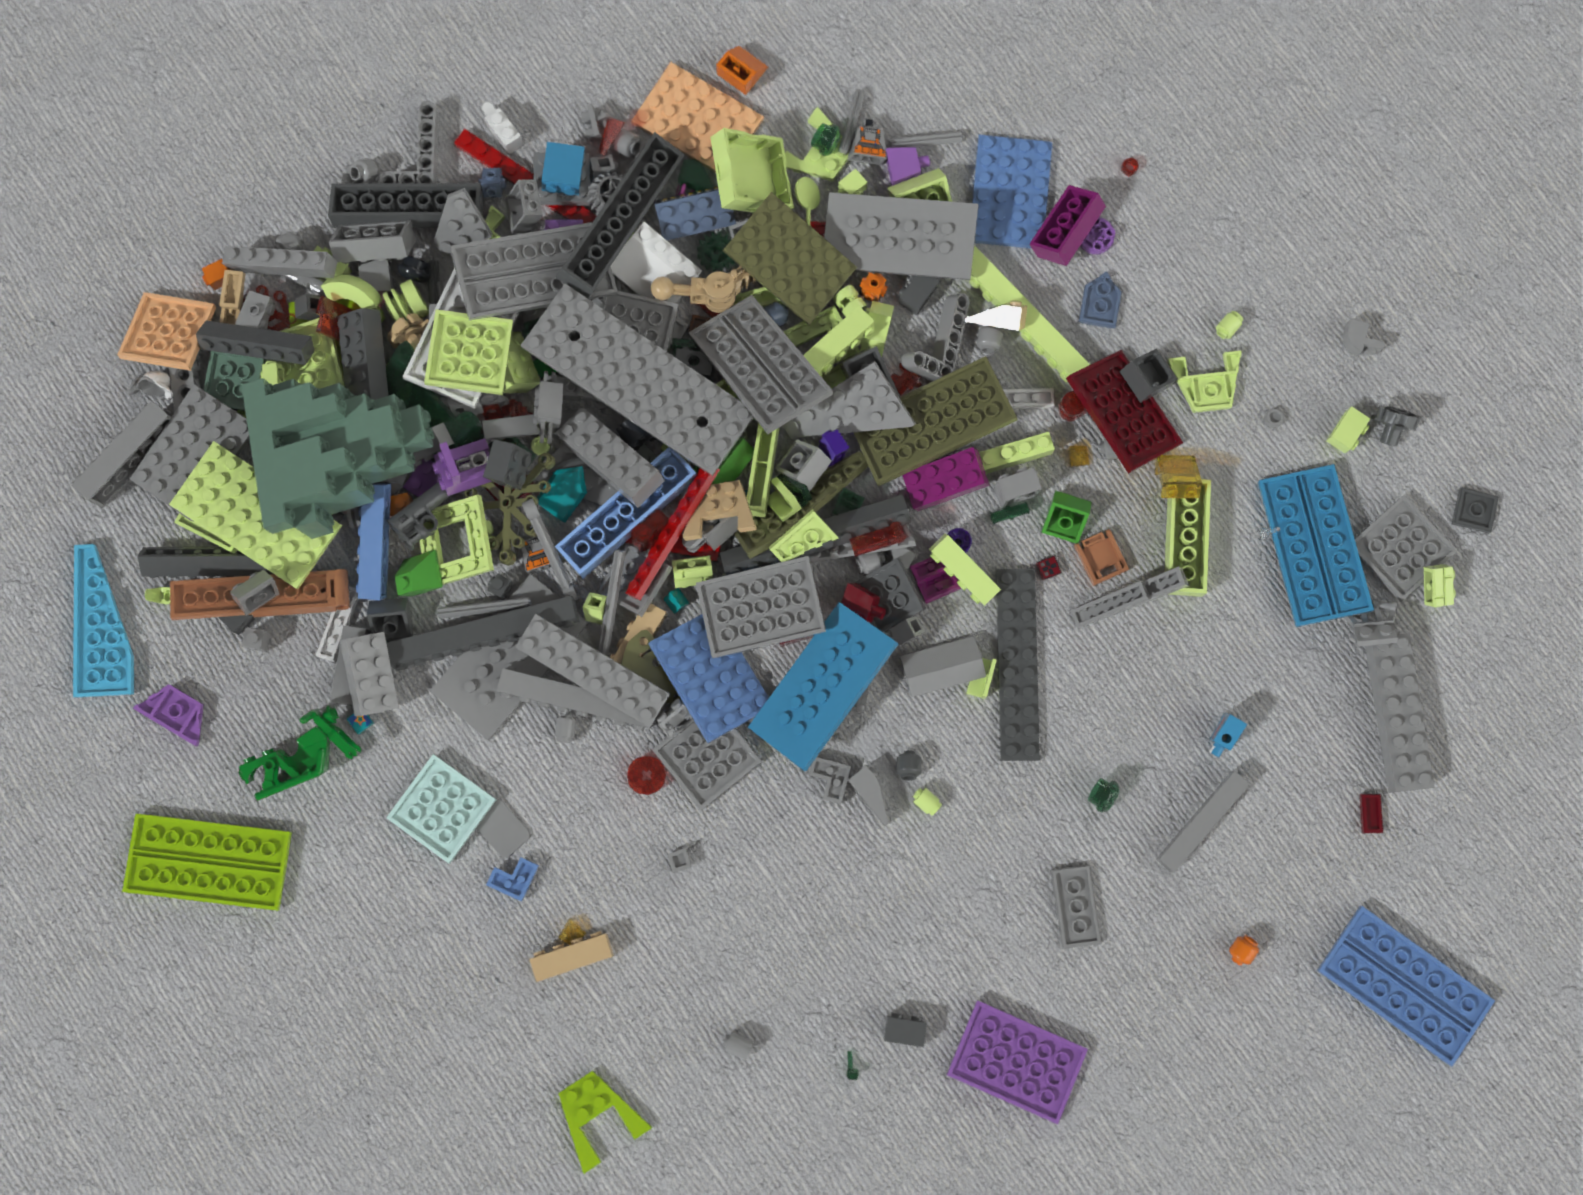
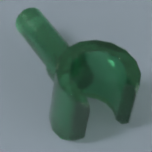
[847,1051,859,1080]

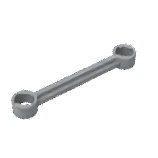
[522,498,579,602]

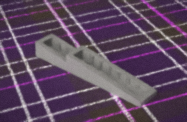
[1071,566,1189,629]

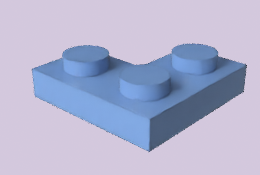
[486,857,539,902]

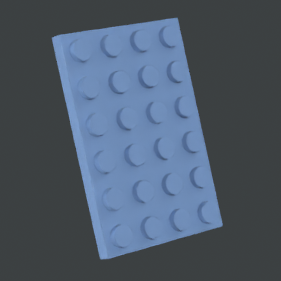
[972,135,1052,249]
[649,614,769,743]

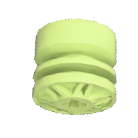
[382,279,429,322]

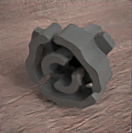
[1371,405,1421,446]

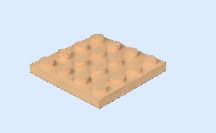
[117,292,216,371]

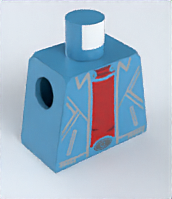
[1209,712,1247,758]

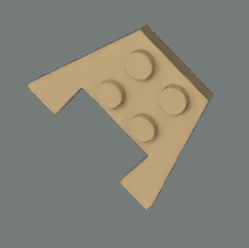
[683,480,757,541]

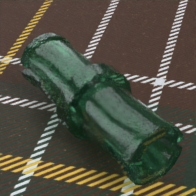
[990,502,1030,524]

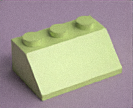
[888,168,952,202]

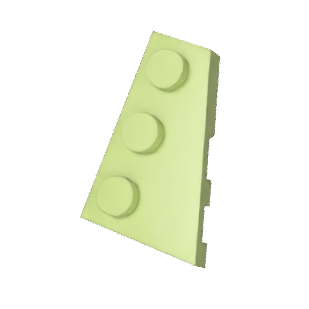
[769,509,838,562]

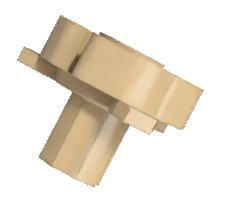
[388,313,429,355]

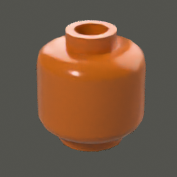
[1229,935,1259,966]

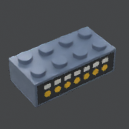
[654,186,736,240]

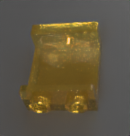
[1154,455,1202,498]

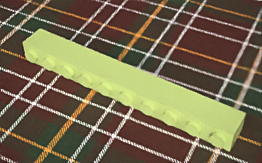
[969,245,1090,382]

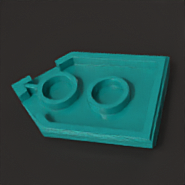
[537,466,587,523]

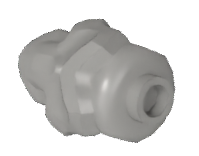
[341,158,378,184]

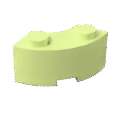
[860,301,894,357]

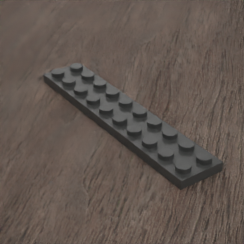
[996,569,1040,761]

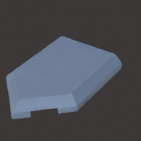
[1079,271,1122,329]

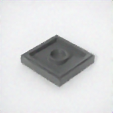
[1452,487,1499,534]

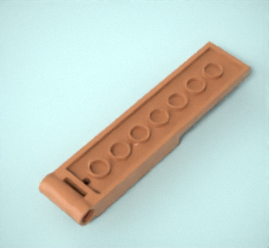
[170,569,350,620]

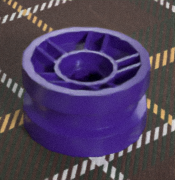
[947,528,972,553]

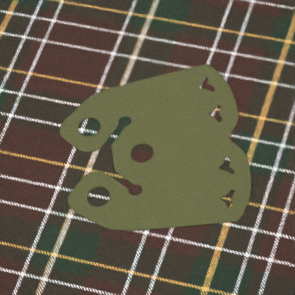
[621,630,682,703]

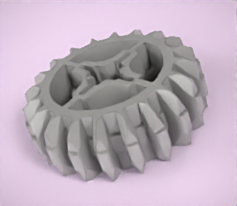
[587,172,622,215]

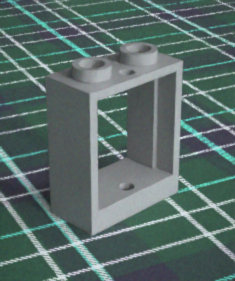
[505,180,543,233]

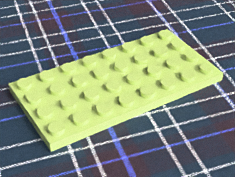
[169,441,342,589]

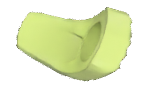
[144,587,170,604]

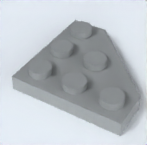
[434,188,493,256]

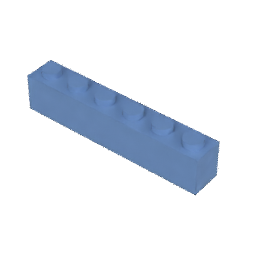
[356,483,391,601]

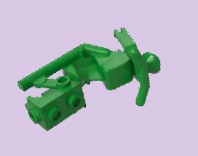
[239,705,361,801]

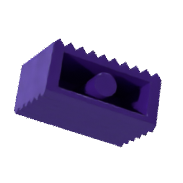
[818,429,849,467]

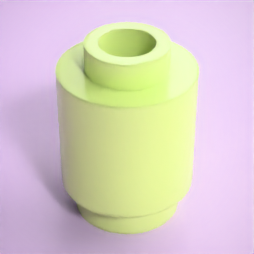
[1216,311,1243,339]
[912,787,942,816]

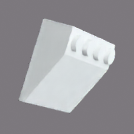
[611,222,702,303]

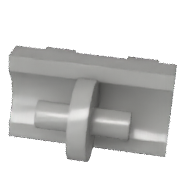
[581,103,613,141]

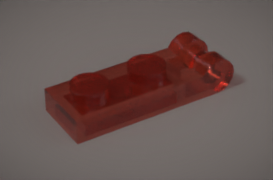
[849,521,906,557]

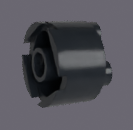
[616,419,657,451]

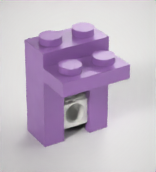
[432,438,492,496]

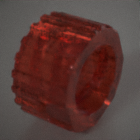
[1121,157,1139,176]

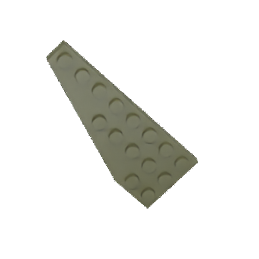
[734,451,869,559]

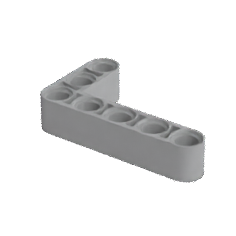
[379,101,439,183]
[901,293,970,382]

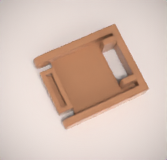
[1074,529,1129,586]

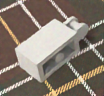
[482,102,524,155]

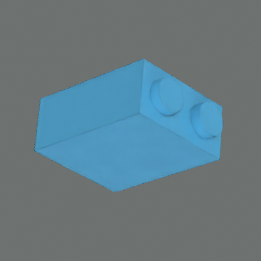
[542,142,584,196]

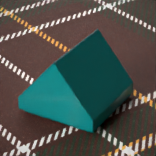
[663,588,690,615]

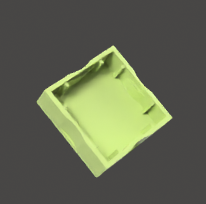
[710,128,794,213]

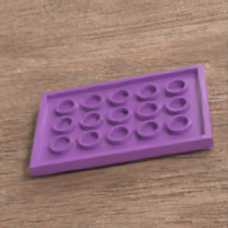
[946,1000,1088,1124]

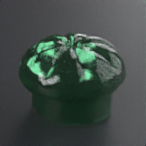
[811,123,841,156]
[1088,778,1119,813]

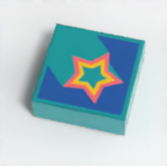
[347,714,374,735]

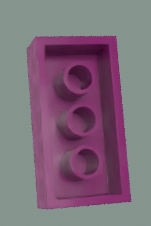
[1029,185,1106,266]
[902,447,990,511]

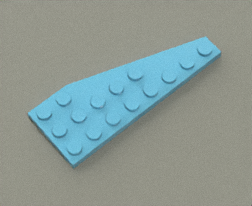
[73,544,134,698]

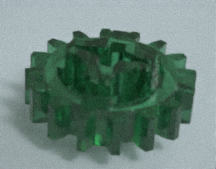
[697,231,735,272]

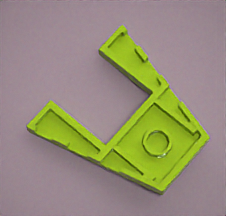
[558,1070,652,1174]

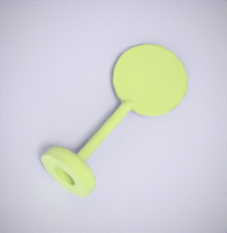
[795,177,820,225]

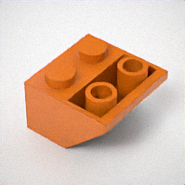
[716,46,768,95]

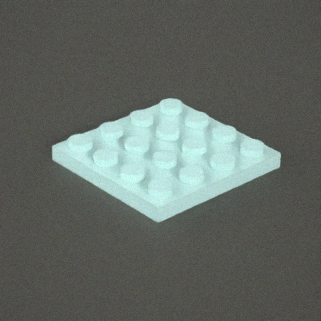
[386,754,497,864]

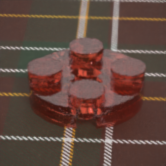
[627,756,666,795]

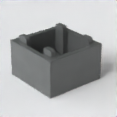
[1120,348,1178,403]

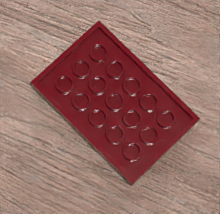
[1066,350,1183,474]

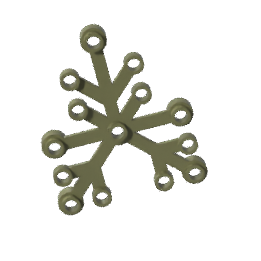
[464,453,555,566]

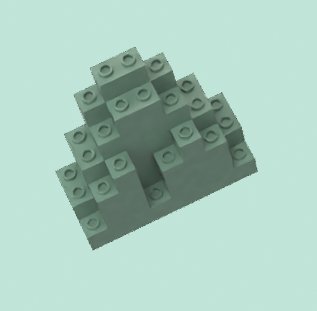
[241,378,434,539]

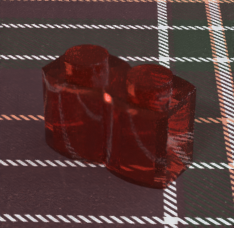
[631,509,669,552]

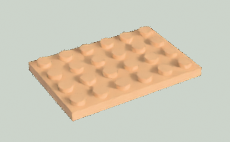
[631,62,764,173]

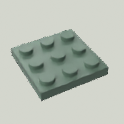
[204,351,267,411]

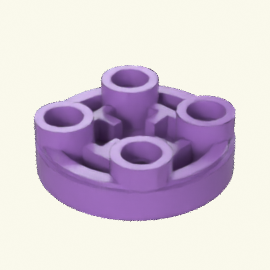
[1080,217,1115,255]

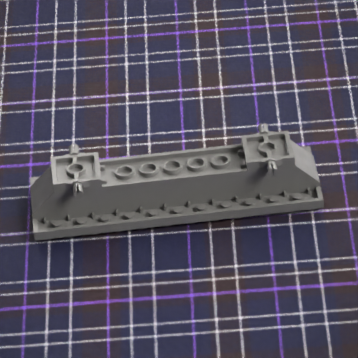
[520,284,753,476]

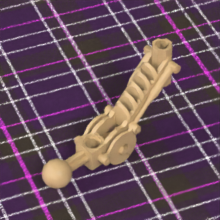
[651,265,756,313]

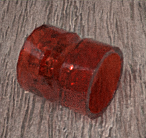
[1058,391,1085,421]

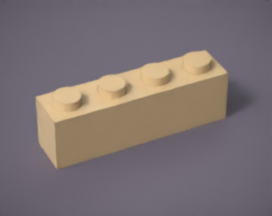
[610,604,667,664]
[529,931,614,982]

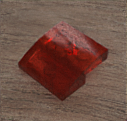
[316,296,353,342]

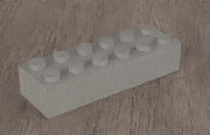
[71,401,172,508]
[555,407,665,508]

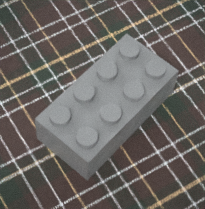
[329,220,416,264]
[340,632,399,716]

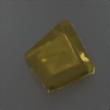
[1068,446,1090,467]
[558,918,586,945]

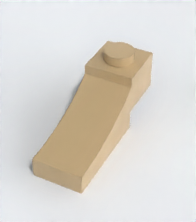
[219,270,246,325]

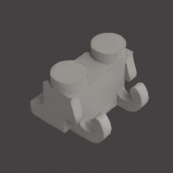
[655,699,693,737]

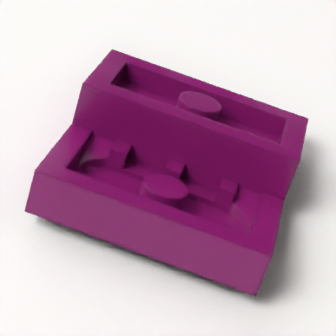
[910,557,961,604]

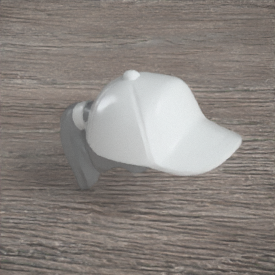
[126,370,173,400]

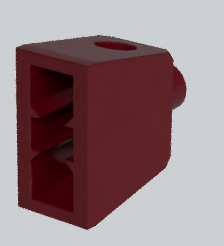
[841,582,886,623]

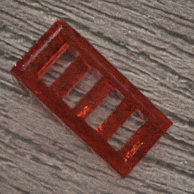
[598,116,625,156]

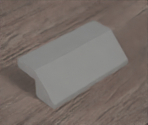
[899,636,986,697]

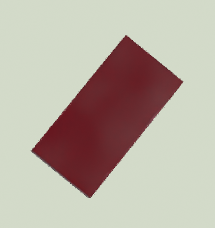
[1359,794,1383,834]

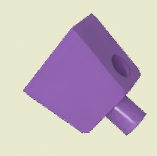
[886,147,930,186]

